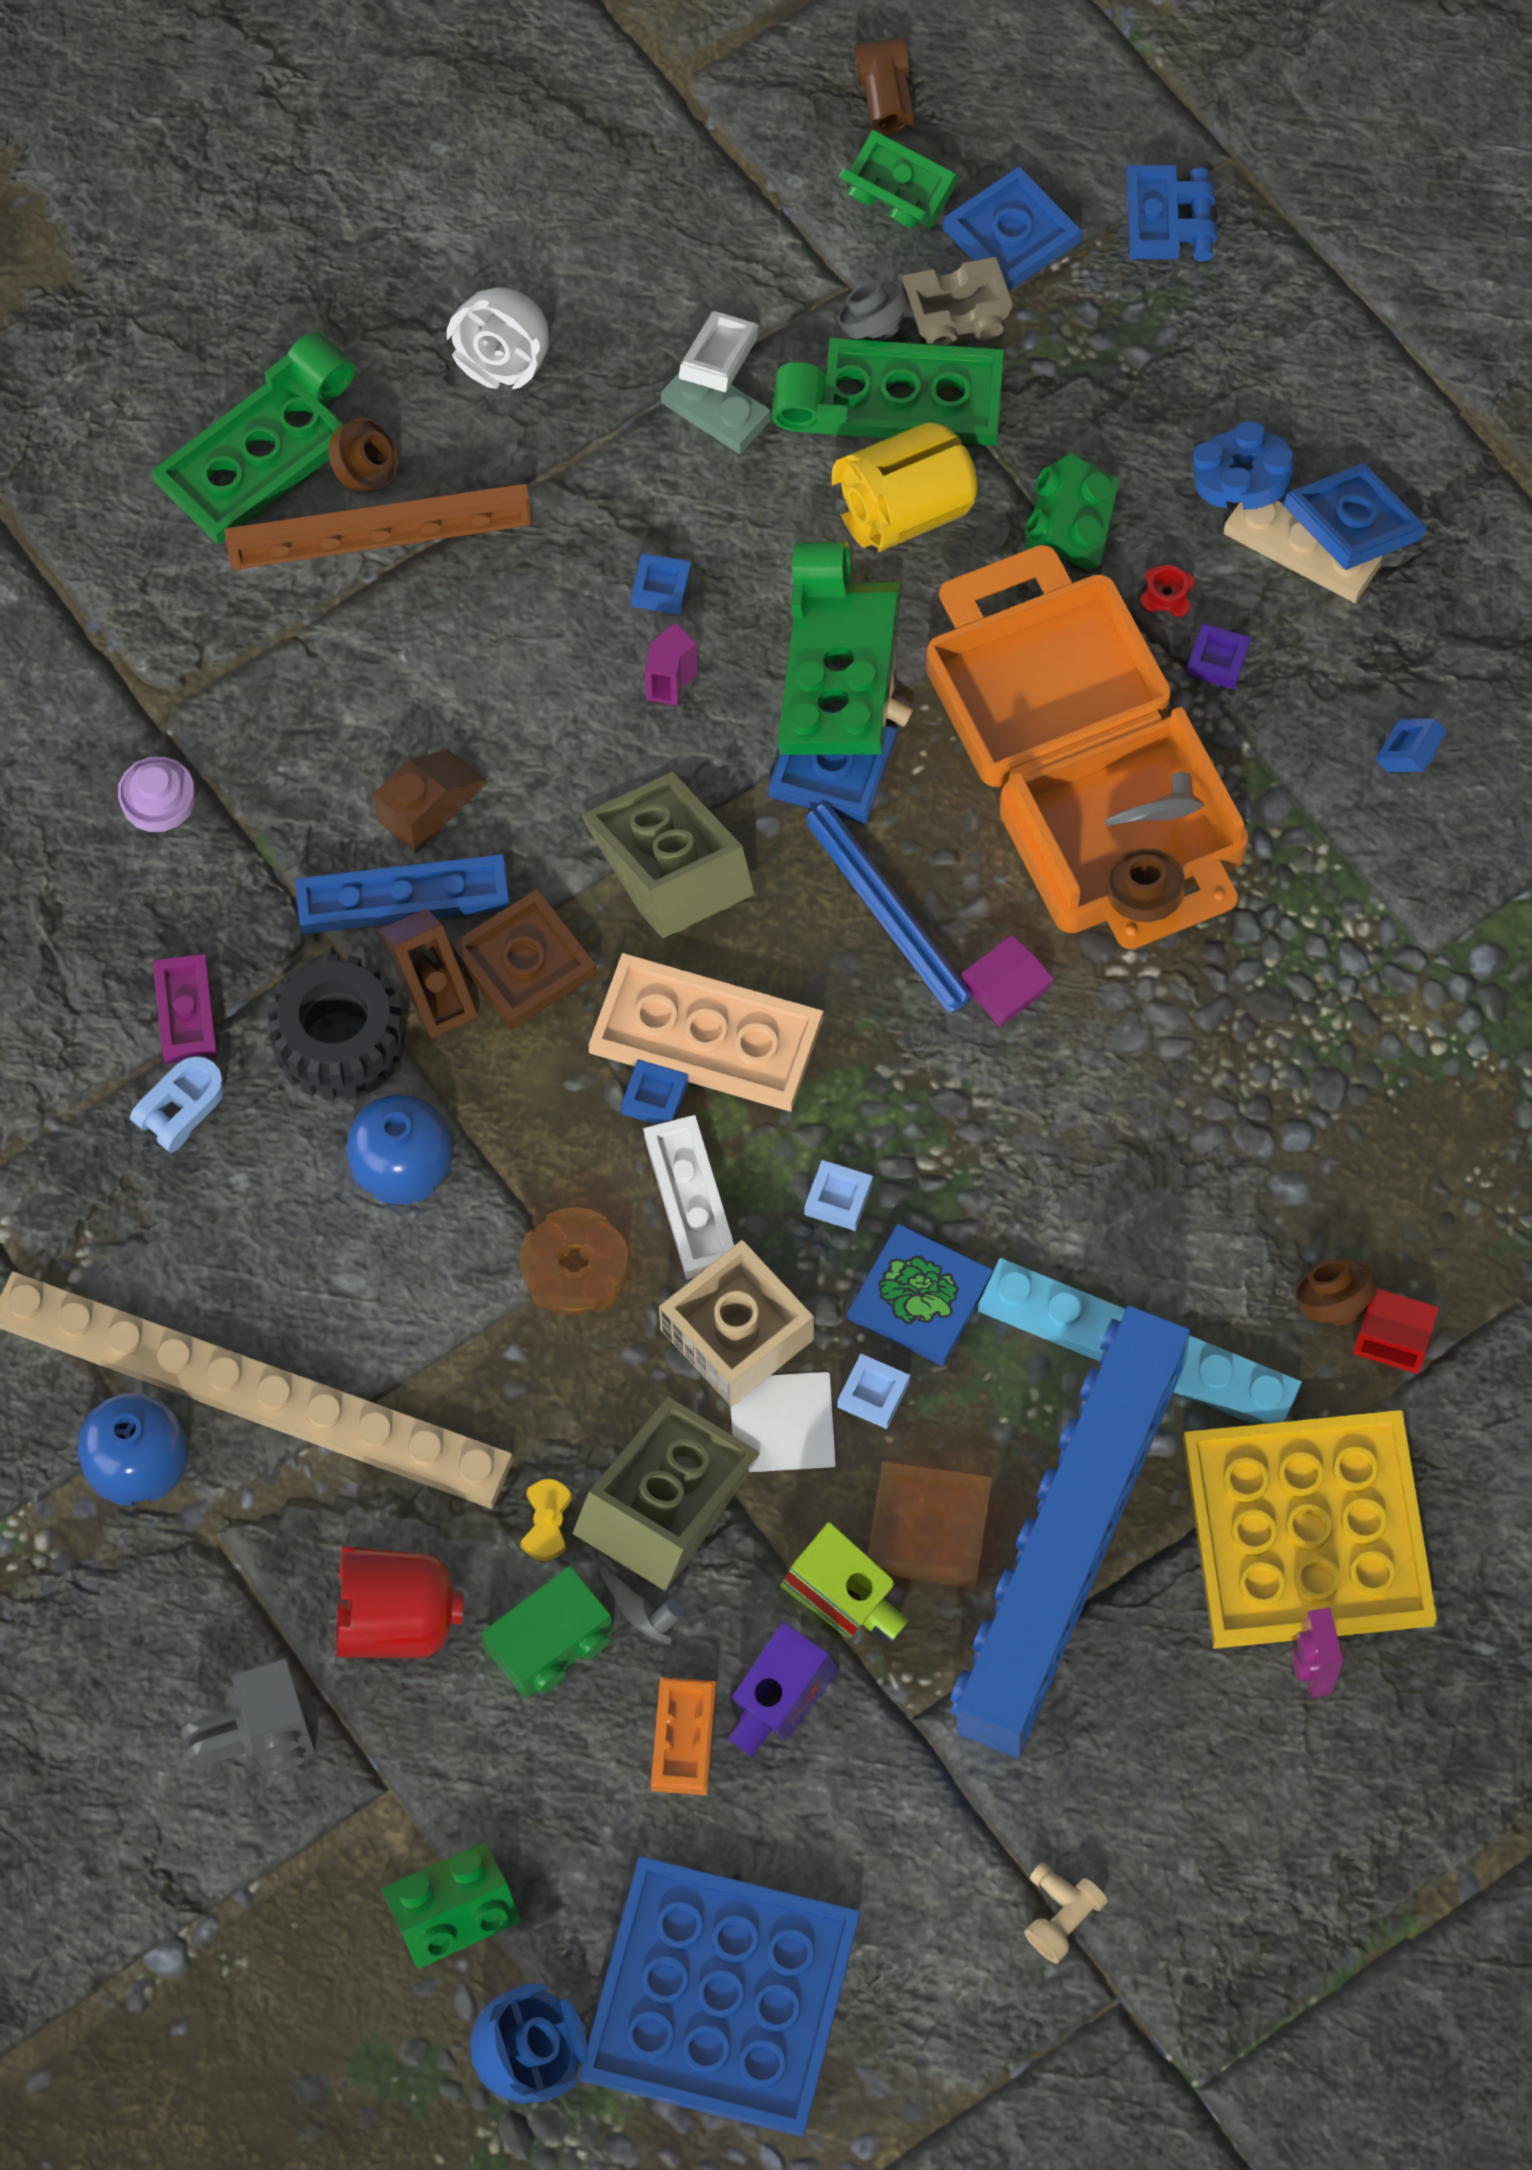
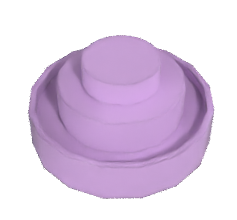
[118,757,196,832]

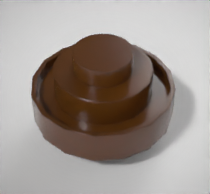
[328,418,398,494]
[1107,848,1185,922]
[1295,1259,1377,1326]

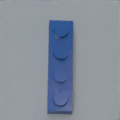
[295,854,509,934]

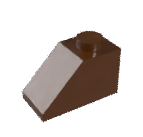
[373,749,486,853]
[379,908,478,1039]

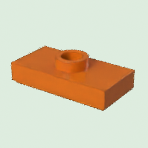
[651,1677,716,1795]

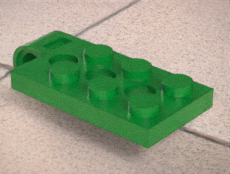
[151,331,355,545]
[772,338,1004,446]

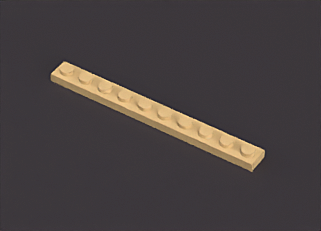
[0,1271,513,1509]

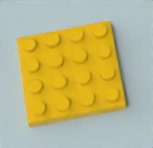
[1183,1410,1437,1649]

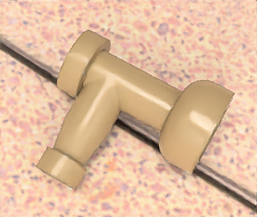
[1024,1862,1108,1963]

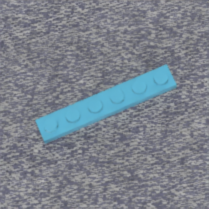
[978,1258,1302,1425]

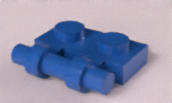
[1126,165,1217,261]

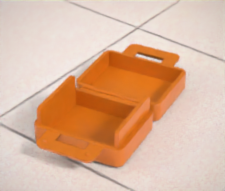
[926,545,1248,949]

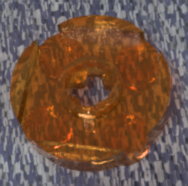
[520,1207,628,1316]

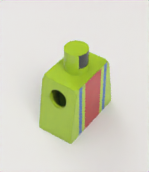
[780,1522,909,1646]

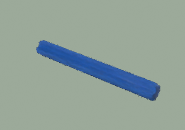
[807,803,971,1013]

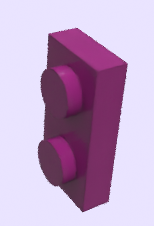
[153,954,218,1064]
[1292,1607,1343,1698]

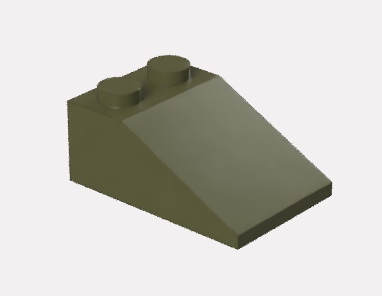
[582,771,754,938]
[572,1397,760,1591]

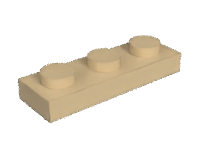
[1223,501,1382,604]

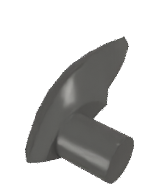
[1105,772,1205,826]
[599,1566,685,1645]

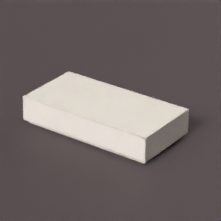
[679,311,759,392]

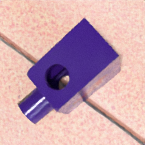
[725,1622,839,1757]

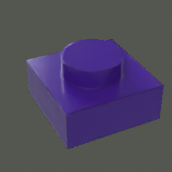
[1186,623,1251,690]

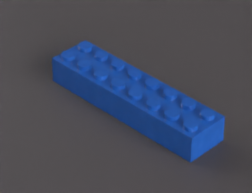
[950,1305,1190,1760]

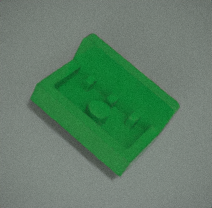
[838,130,960,230]
[1024,454,1119,572]
[381,1841,520,1968]

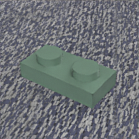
[661,373,771,455]

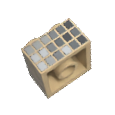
[659,1240,814,1407]

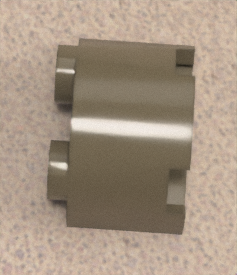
[901,257,1013,346]

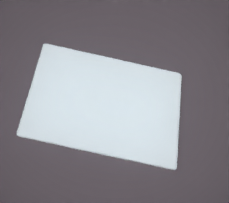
[731,1372,836,1472]

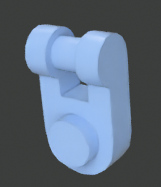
[130,1057,224,1153]

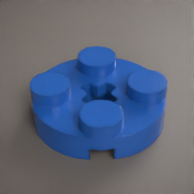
[1193,422,1294,510]

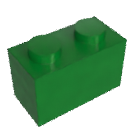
[481,1566,613,1699]

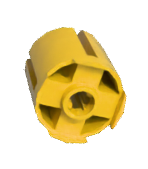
[832,422,977,552]

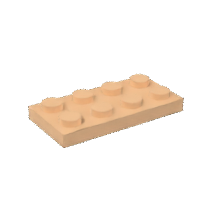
[589,953,823,1112]

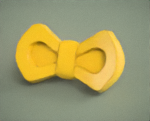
[520,1479,572,1561]

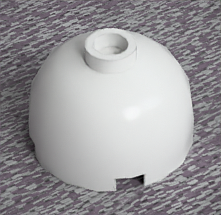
[446,287,549,389]

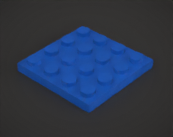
[579,1856,860,2138]

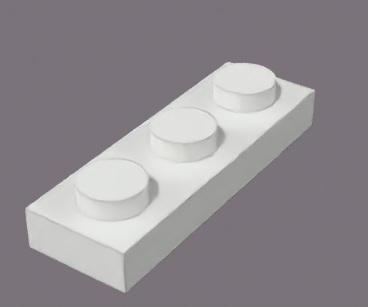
[643,1115,734,1280]

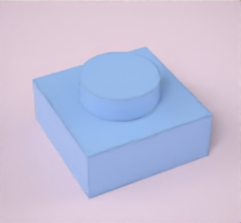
[804,1160,873,1231]
[837,1354,910,1429]

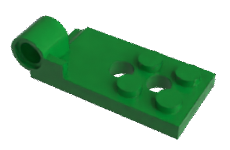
[777,541,902,755]

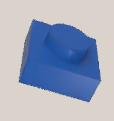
[631,553,692,615]
[1375,719,1447,772]
[621,1059,689,1125]

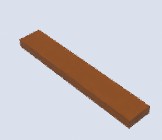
[224,484,532,570]

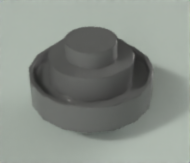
[837,280,909,341]

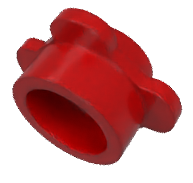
[1140,565,1195,617]

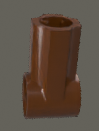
[855,38,913,136]

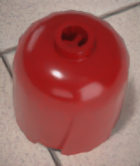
[335,1546,464,1658]

